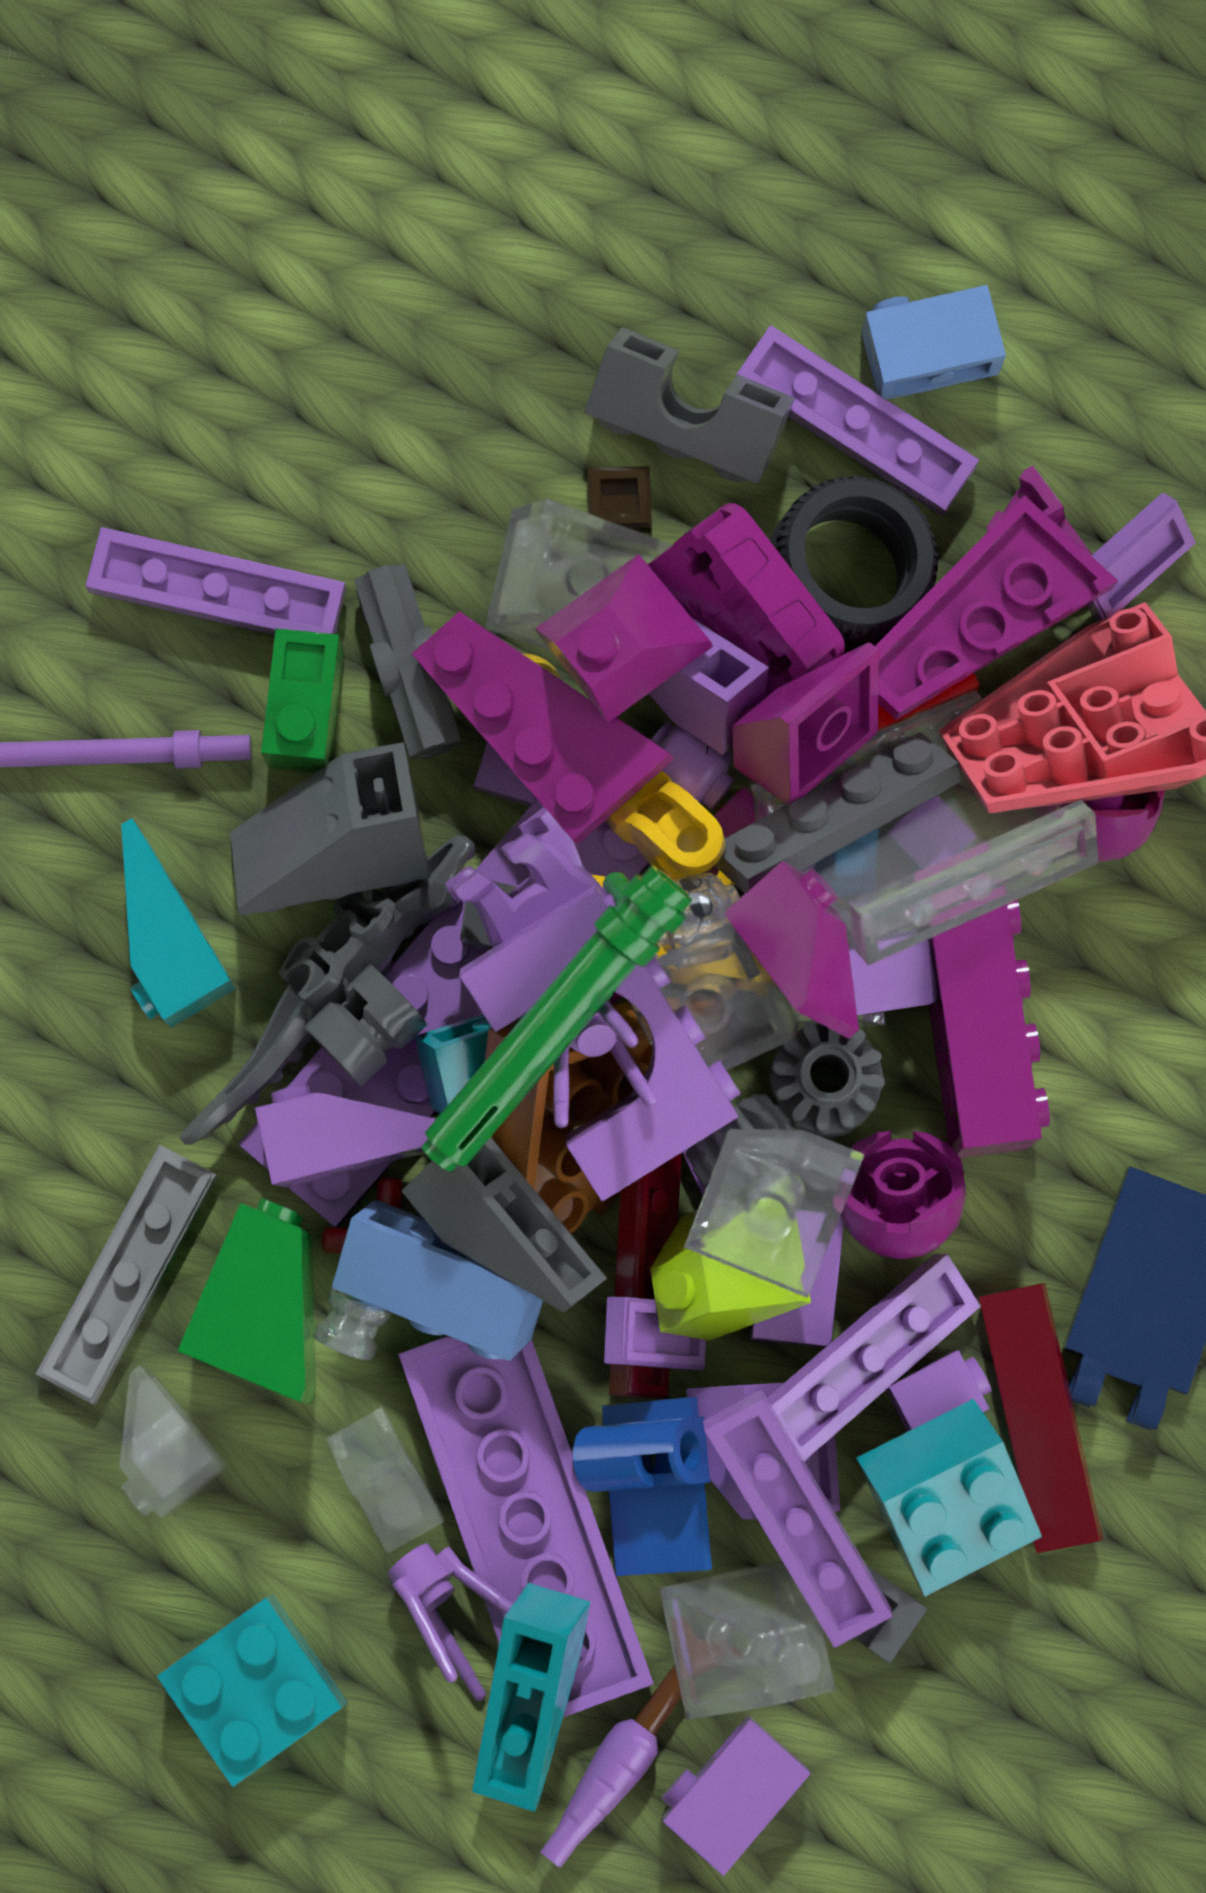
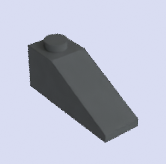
[402,1137,607,1313]

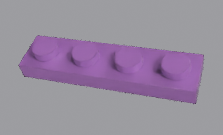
[736,325,979,517]
[85,527,347,635]
[767,1254,981,1461]
[703,1389,893,1648]

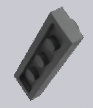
[714,732,961,894]

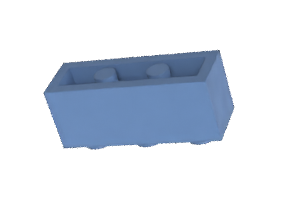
[332,1199,543,1361]

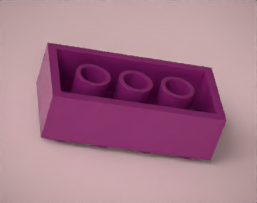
[914,879,1050,1158]

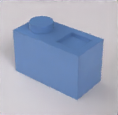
[861,285,1006,400]

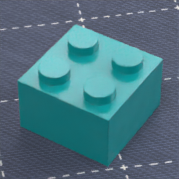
[856,1399,1042,1596]
[157,1594,348,1787]

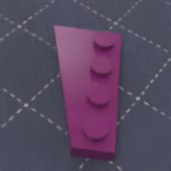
[875,495,1118,720]
[412,611,675,845]

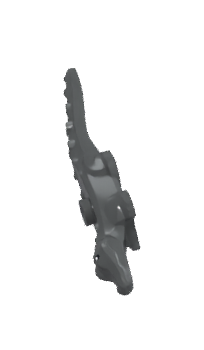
[179,835,476,1145]

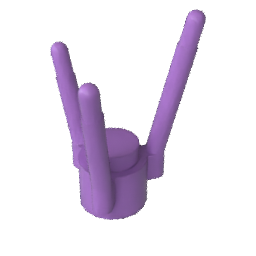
[554,1000,656,1128]
[387,1543,513,1701]

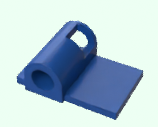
[573,1397,712,1576]

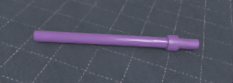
[0,730,253,769]

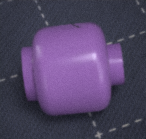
[651,721,735,810]

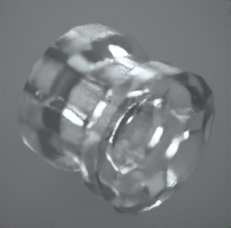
[313,1288,392,1360]

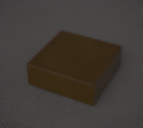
[587,466,652,535]

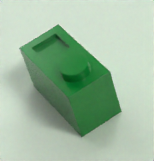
[261,628,345,772]

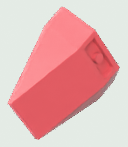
[938,602,1206,814]

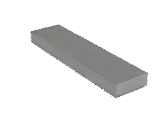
[36,1145,218,1405]

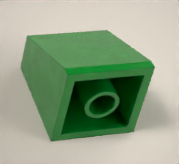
[177,1198,316,1404]

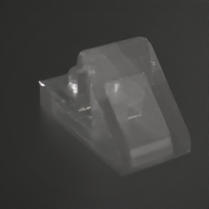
[326,1407,445,1554]

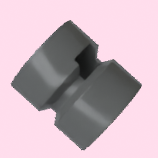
[304,964,428,1087]

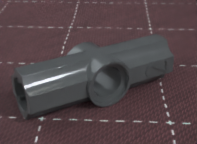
[354,564,462,761]

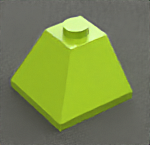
[650,1176,811,1341]

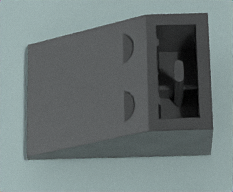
[230,742,430,916]

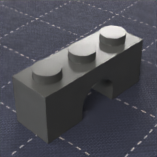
[584,327,795,484]

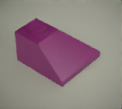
[535,554,713,722]
[732,642,879,806]
[724,861,859,1039]

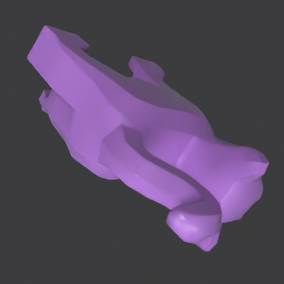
[445,807,661,965]

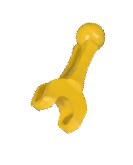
[523,654,734,905]

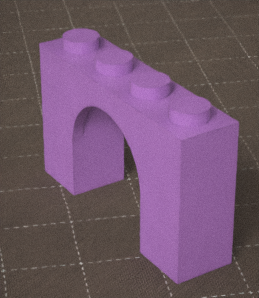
[459,885,741,1201]

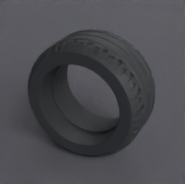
[769,476,938,650]

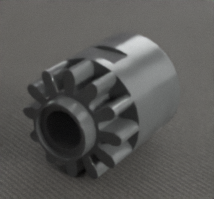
[767,1022,885,1141]

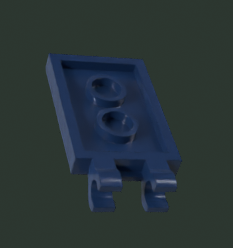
[1062,1166,1206,1431]

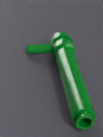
[421,865,693,1172]

